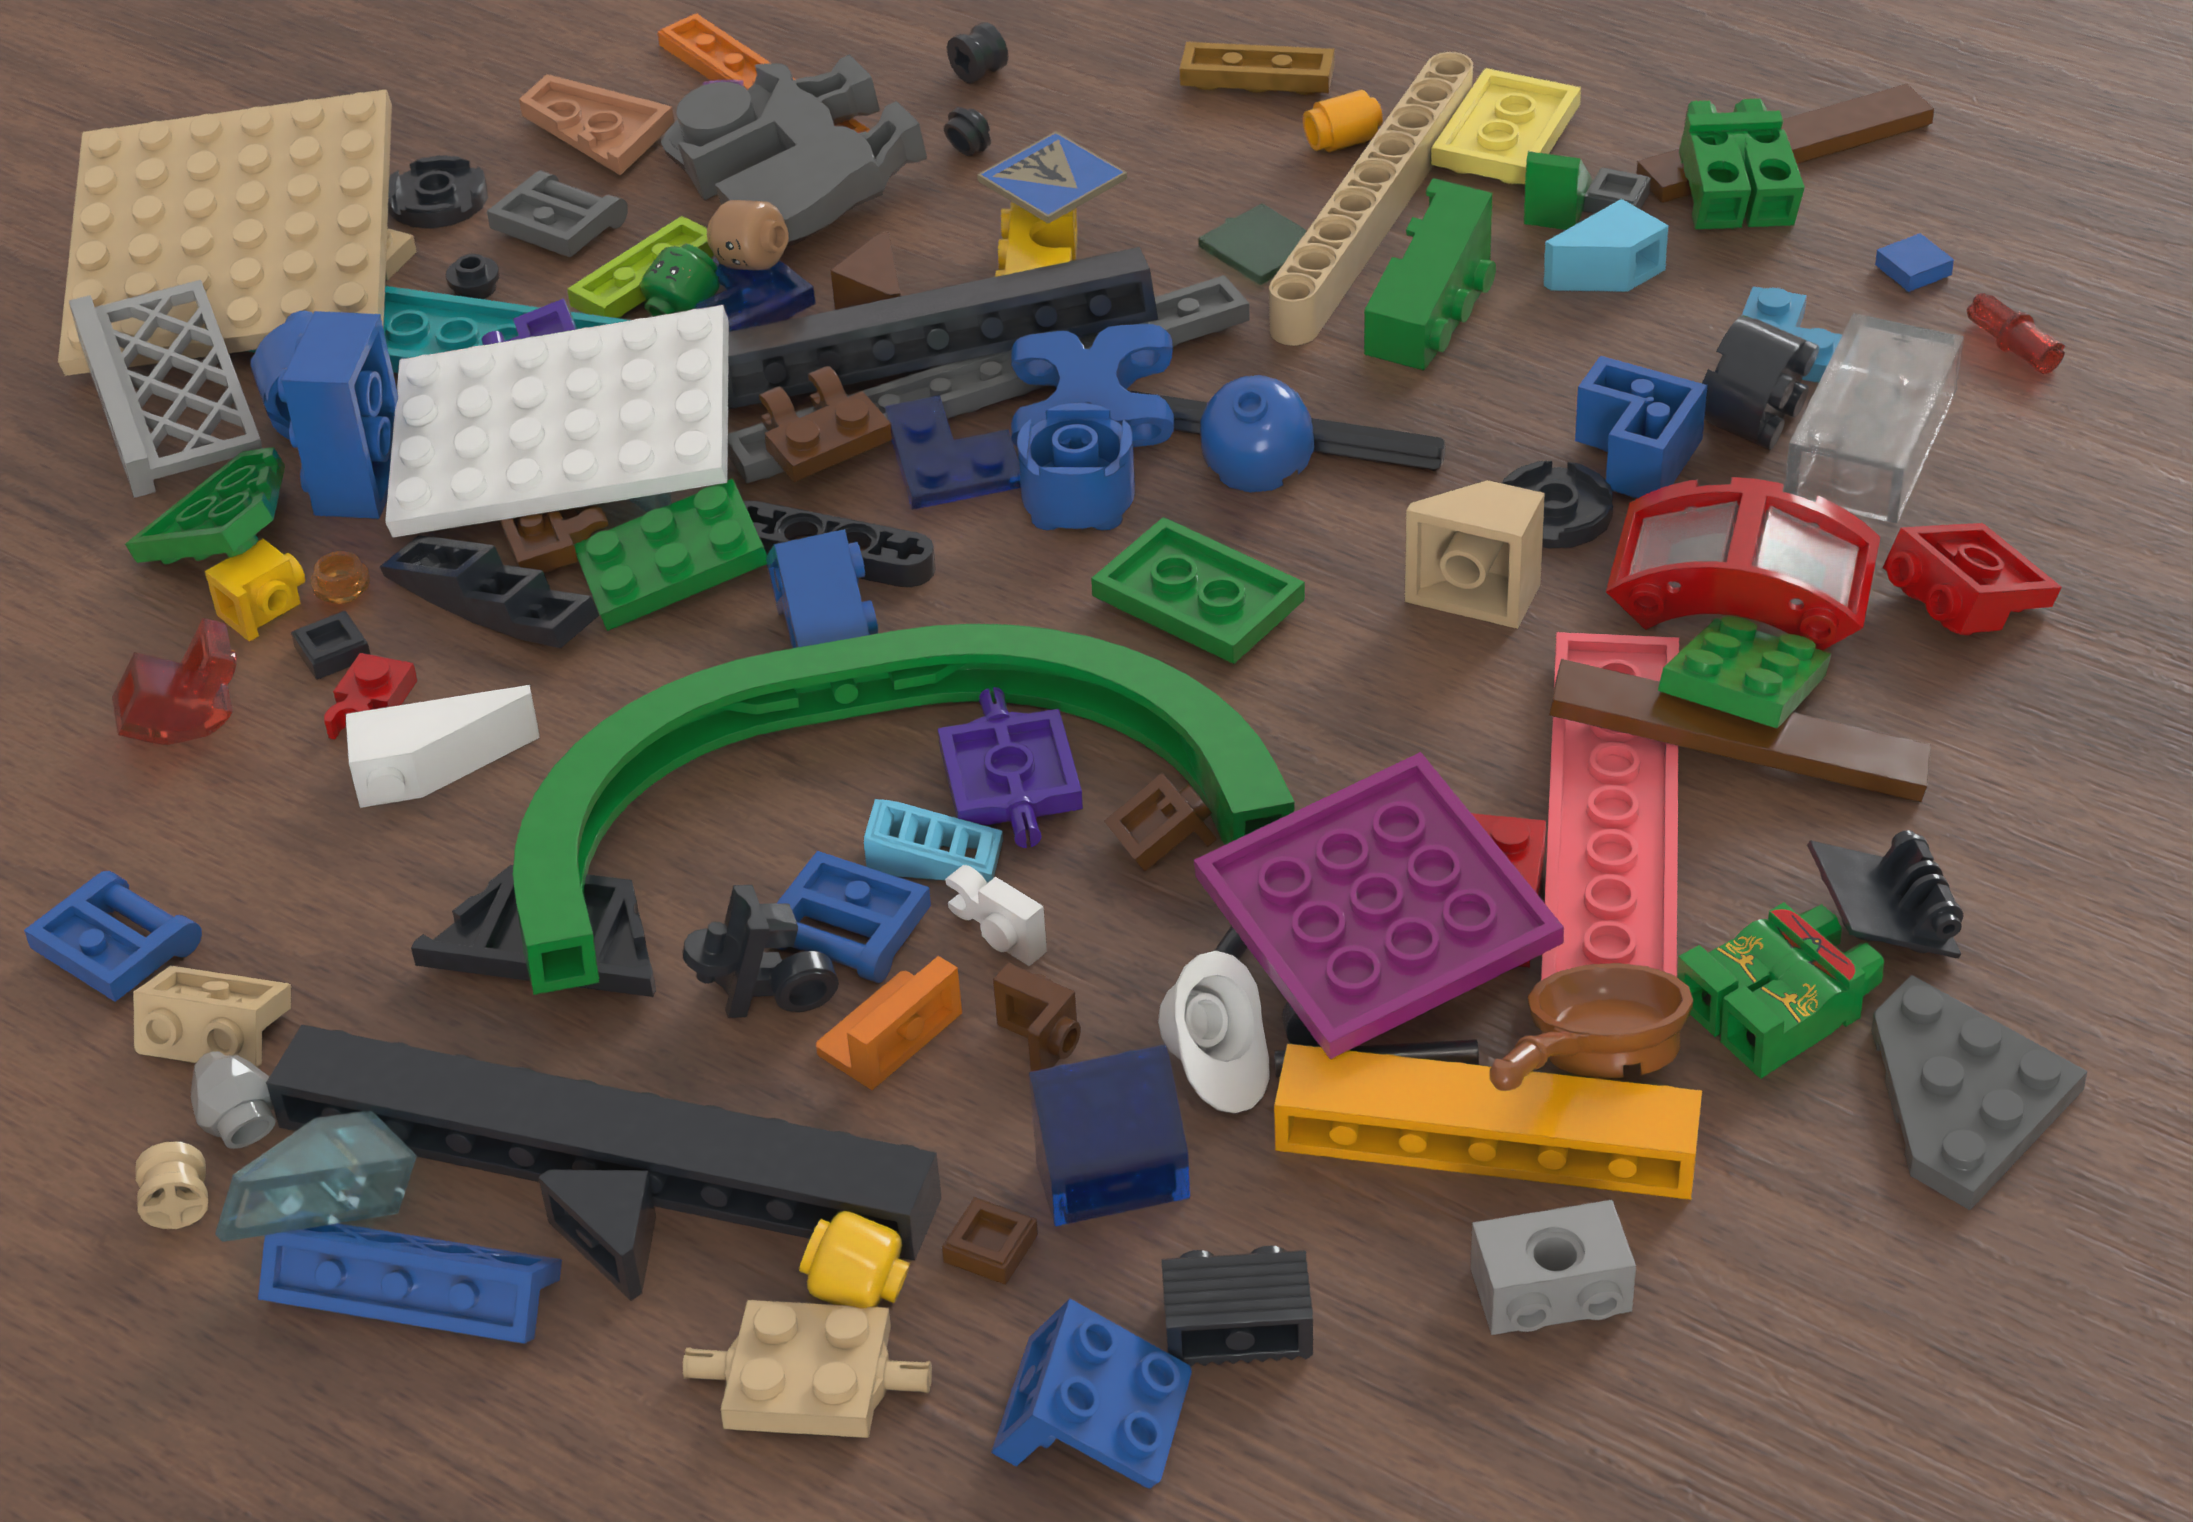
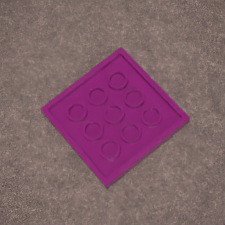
[1194,752,1564,1059]

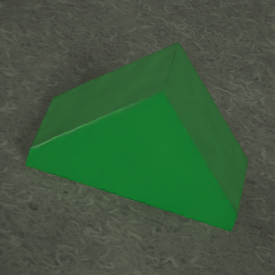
[1524,151,1593,230]

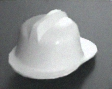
[1158,951,1270,1114]

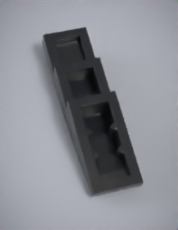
[379,535,600,648]

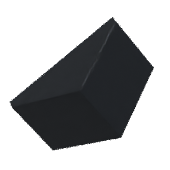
[538,1170,656,1301]

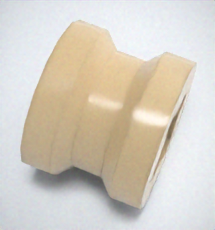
[135,1142,208,1229]

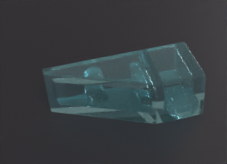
[215,1111,417,1242]

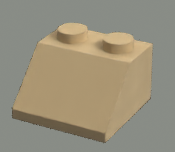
[1405,480,1545,629]

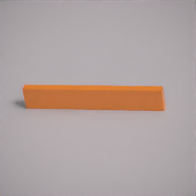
[657,13,871,133]

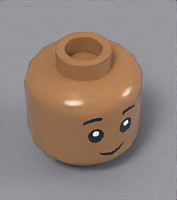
[707,200,789,270]

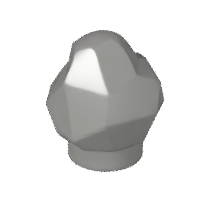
[191,1051,276,1149]

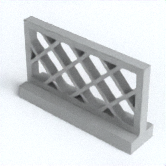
[69,280,262,498]

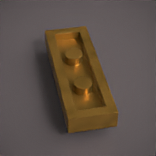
[1179,42,1334,95]

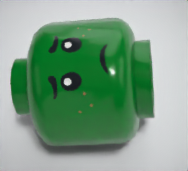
[640,244,720,317]

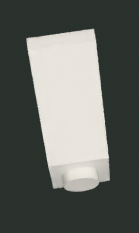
[346,685,540,808]

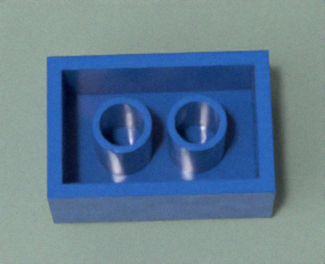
[278,311,398,519]

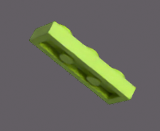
[567,216,714,318]

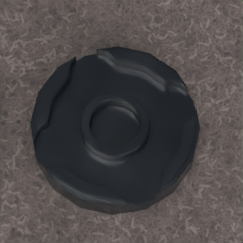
[388,155,488,229]
[1502,461,1613,549]

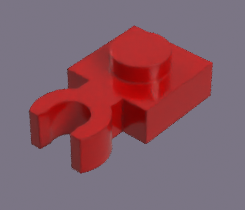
[324,653,418,739]

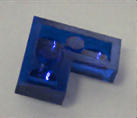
[695,258,816,332]
[885,395,1021,510]

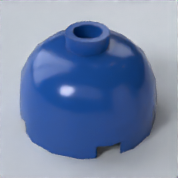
[1200,375,1314,493]

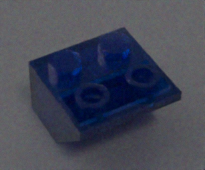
[1029,1044,1190,1226]

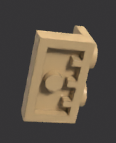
[133,966,291,1068]

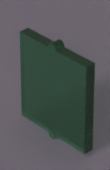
[1198,203,1307,285]

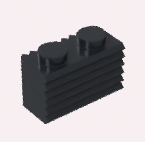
[1161,1245,1313,1367]

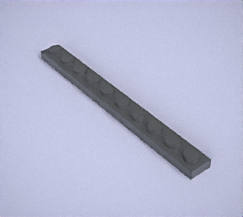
[728,275,1250,484]

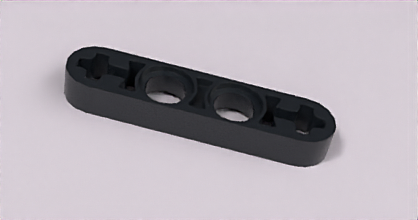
[744,501,936,588]

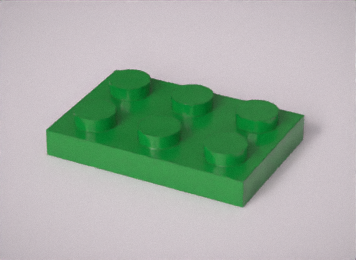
[574,478,767,631]
[1091,517,1305,664]
[1658,616,1832,728]

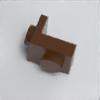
[993,962,1081,1078]

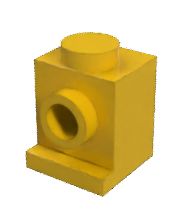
[205,539,306,642]

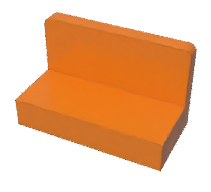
[816,956,962,1090]

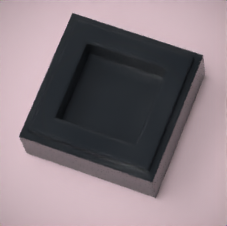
[291,611,371,680]

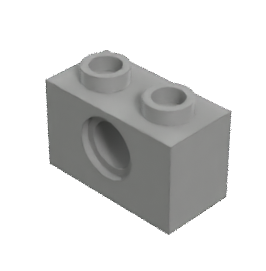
[1470,1200,1636,1335]

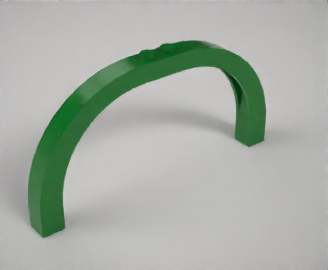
[513,624,1295,995]

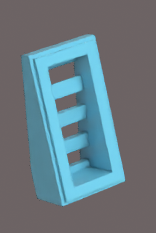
[864,799,1003,883]

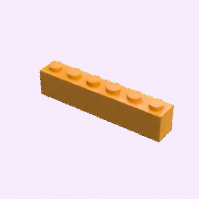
[1274,1044,1702,1200]

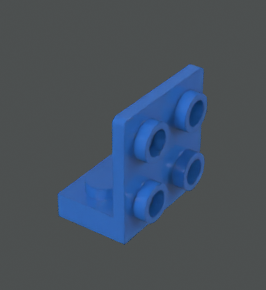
[991,1299,1192,1489]

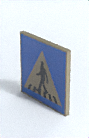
[977,131,1127,224]

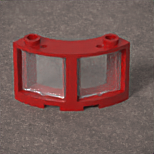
[1606,477,1880,651]

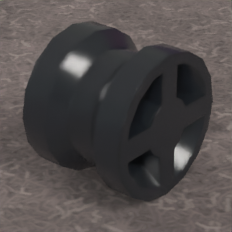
[947,22,1008,83]

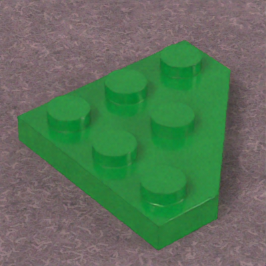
[125,447,285,564]

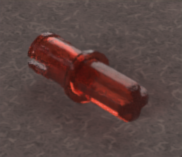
[1966,293,2065,374]

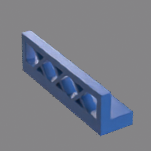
[258,1217,562,1344]

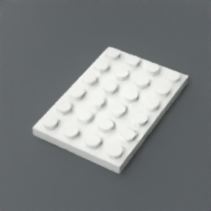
[385,305,729,538]

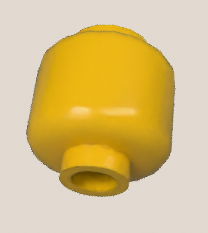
[799,1211,910,1309]

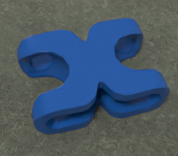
[1011,324,1174,448]

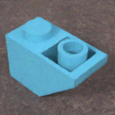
[1544,199,1668,292]

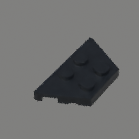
[411,865,656,997]

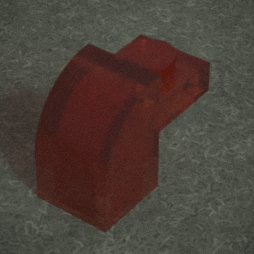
[112,618,237,745]

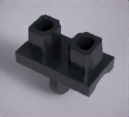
[682,885,798,1018]

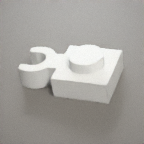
[945,865,1047,966]

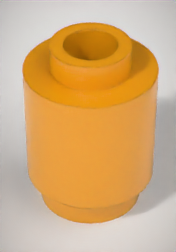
[1303,90,1383,152]

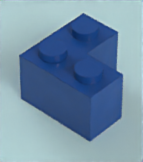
[1575,356,1707,499]
[766,529,878,648]

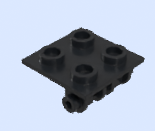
[1807,830,1964,959]

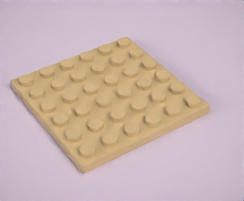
[58,89,392,376]

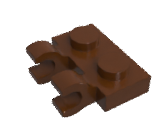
[759,366,892,482]
[498,504,609,573]

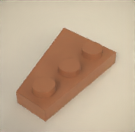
[519,74,674,175]

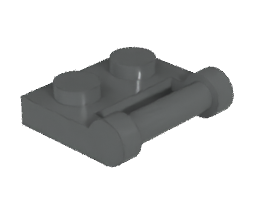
[487,171,628,257]

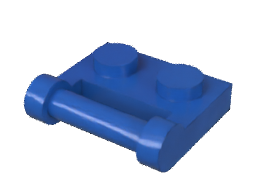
[775,851,931,983]
[24,871,202,1002]

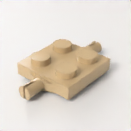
[683,1300,932,1438]

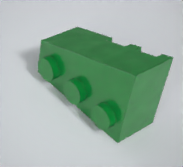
[1364,178,1496,371]

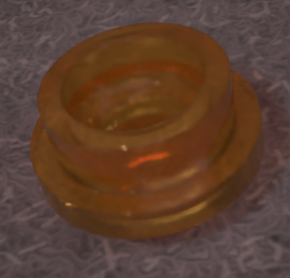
[311,551,370,604]

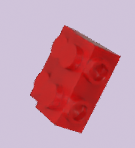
[1882,523,2062,635]

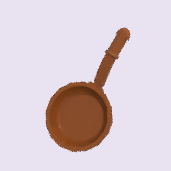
[1489,963,1693,1091]

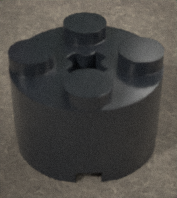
[1702,315,1819,450]

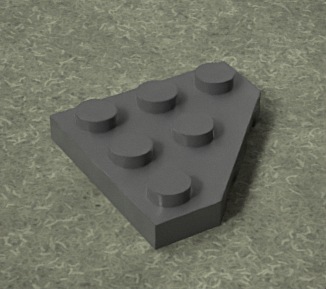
[1871,975,2088,1210]

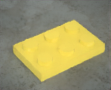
[1431,68,1581,185]

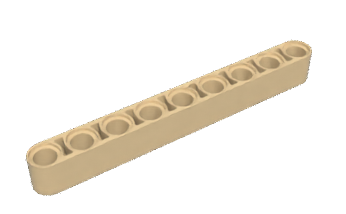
[1269,52,1473,346]

